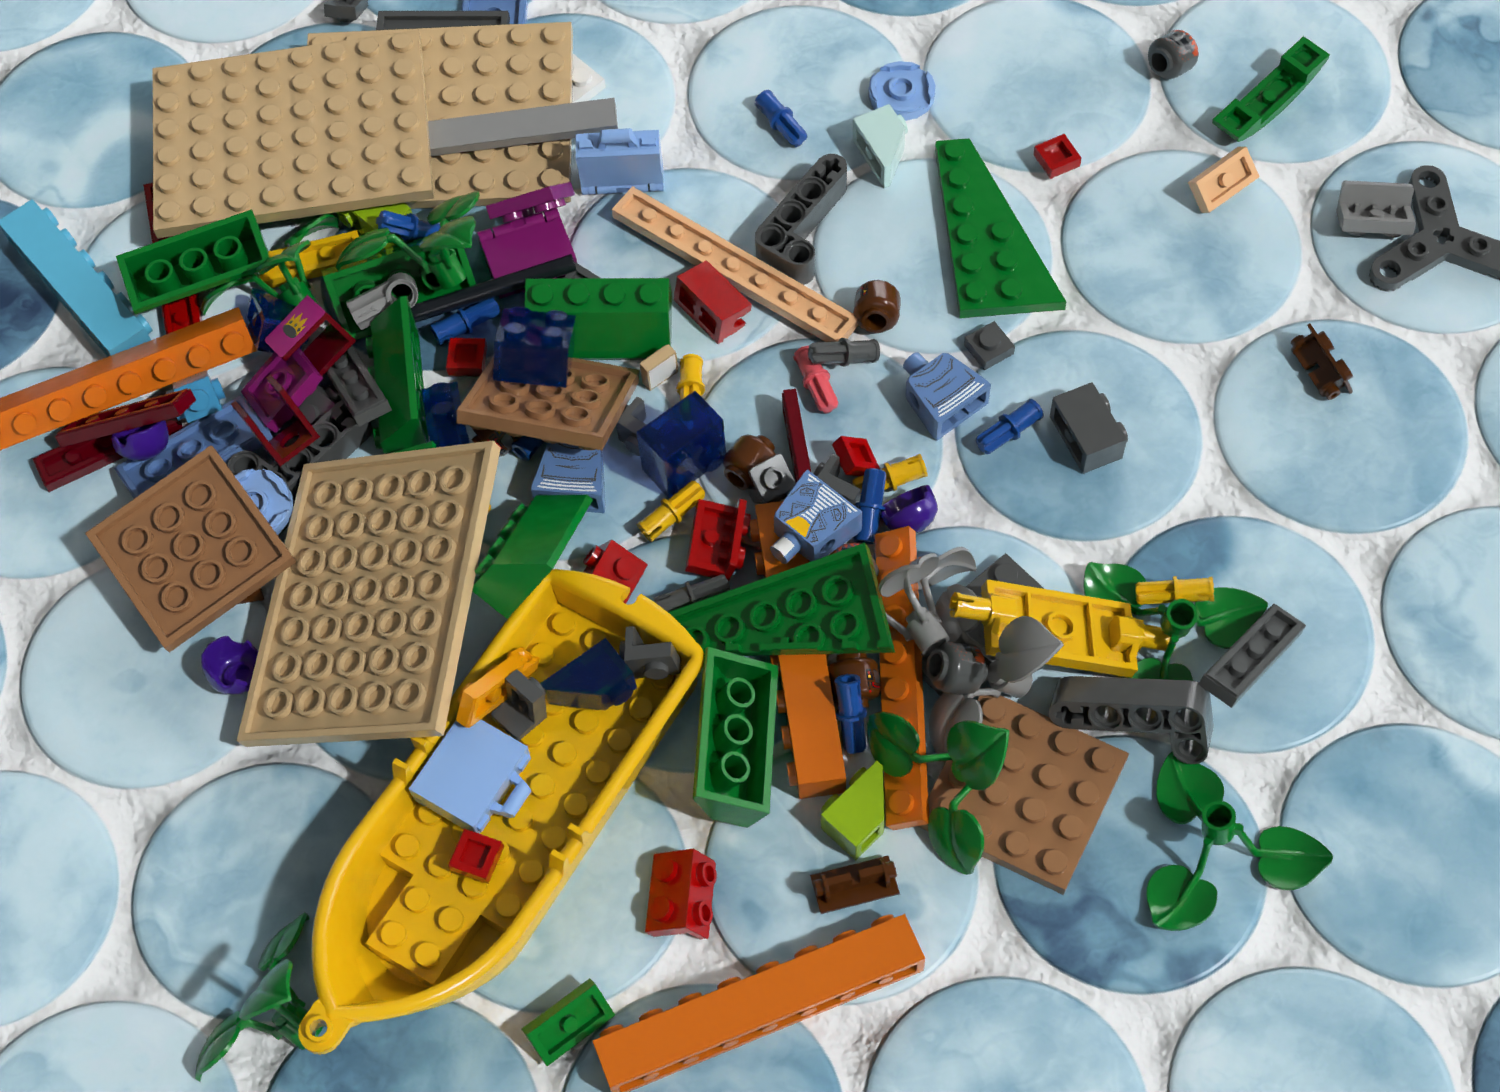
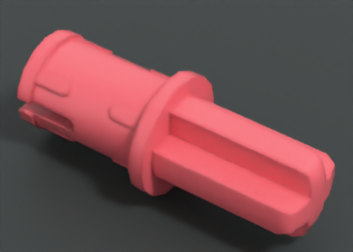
[793,346,838,414]

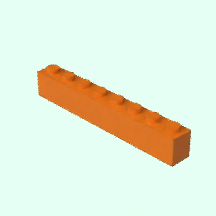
[0,307,257,450]
[749,501,846,799]
[592,914,925,1092]

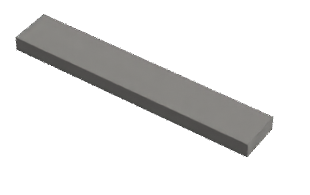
[428,98,618,156]

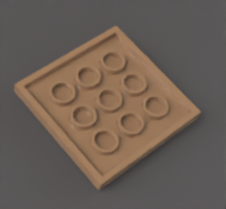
[457,345,640,450]
[85,445,297,653]
[918,695,1129,895]

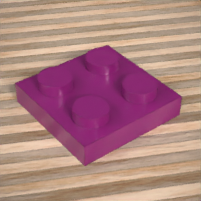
[486,182,575,223]
[240,348,323,433]

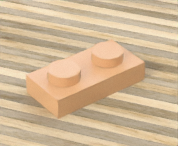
[1188,147,1260,213]

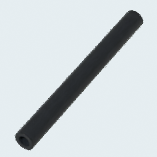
[411,254,577,323]

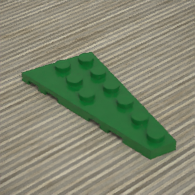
[935,138,1067,318]
[668,543,895,656]

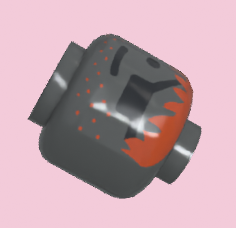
[1148,30,1199,79]
[926,642,988,695]

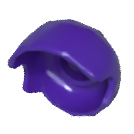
[111,420,169,461]
[881,485,938,533]
[201,636,258,695]

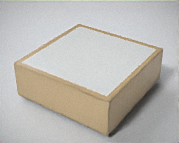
[640,344,678,391]

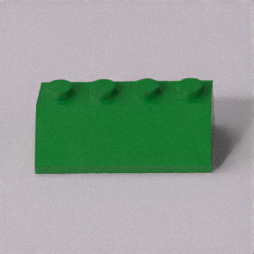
[116,209,271,315]
[321,236,476,340]
[524,278,672,360]
[366,296,429,454]
[472,495,593,619]
[693,647,779,828]

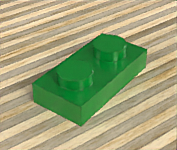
[521,978,615,1066]

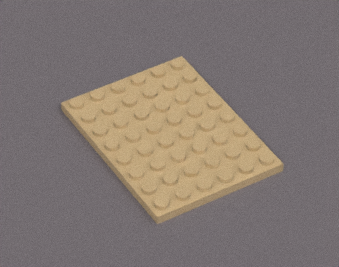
[307,22,573,209]
[152,30,434,238]
[236,440,501,747]

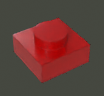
[1033,134,1082,179]
[446,338,487,376]
[832,436,880,476]
[448,828,504,884]

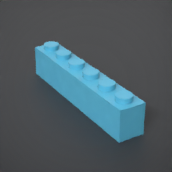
[0,199,153,357]

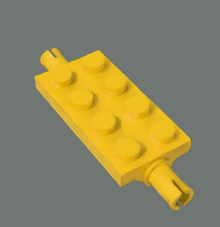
[949,579,1175,678]

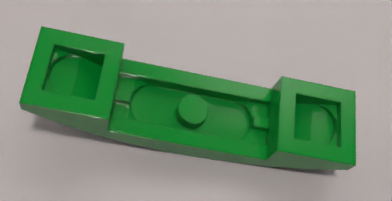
[1212,36,1330,142]

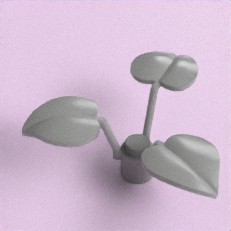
[826,547,976,659]
[929,584,1064,754]

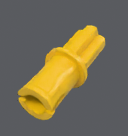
[676,354,705,423]
[853,454,928,491]
[637,481,705,542]
[1135,576,1214,605]

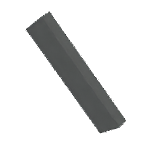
[326,346,392,427]
[1199,604,1306,708]

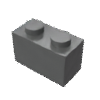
[1049,382,1128,474]

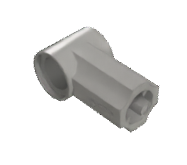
[346,272,418,330]

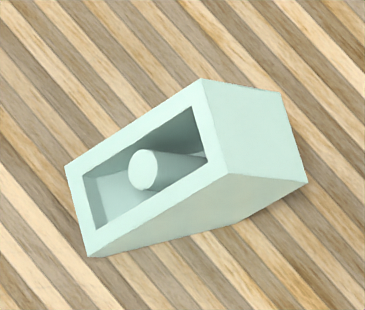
[853,104,908,188]

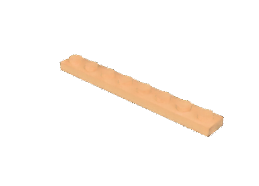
[611,186,859,342]

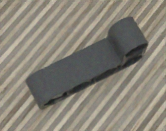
[755,154,847,285]
[227,400,372,506]
[1049,676,1214,765]

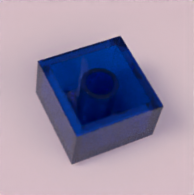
[493,307,576,388]
[636,391,726,498]

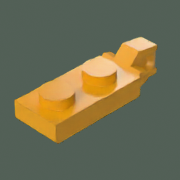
[455,647,540,728]

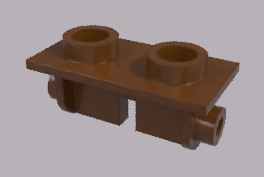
[1291,323,1353,400]
[810,855,900,914]

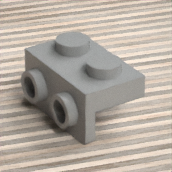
[1336,180,1416,237]

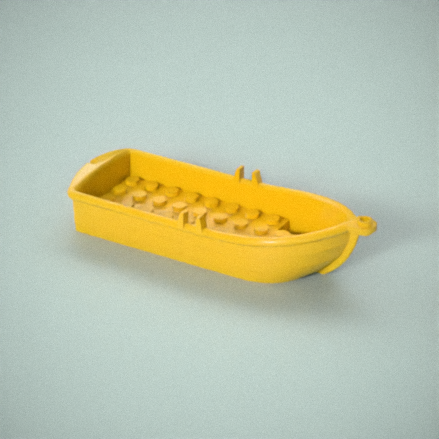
[298,569,704,1055]

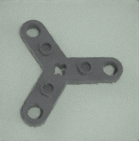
[1369,165,1500,292]

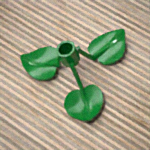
[336,191,480,289]
[201,213,339,316]
[1083,562,1268,681]
[867,712,1010,875]
[1147,752,1333,931]
[195,912,323,1082]

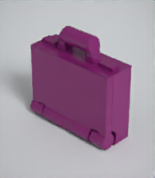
[477,208,577,299]

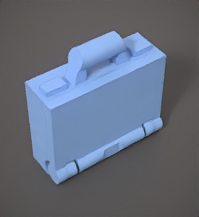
[576,128,664,195]
[409,720,531,834]

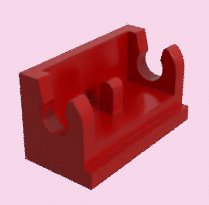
[673,260,752,344]

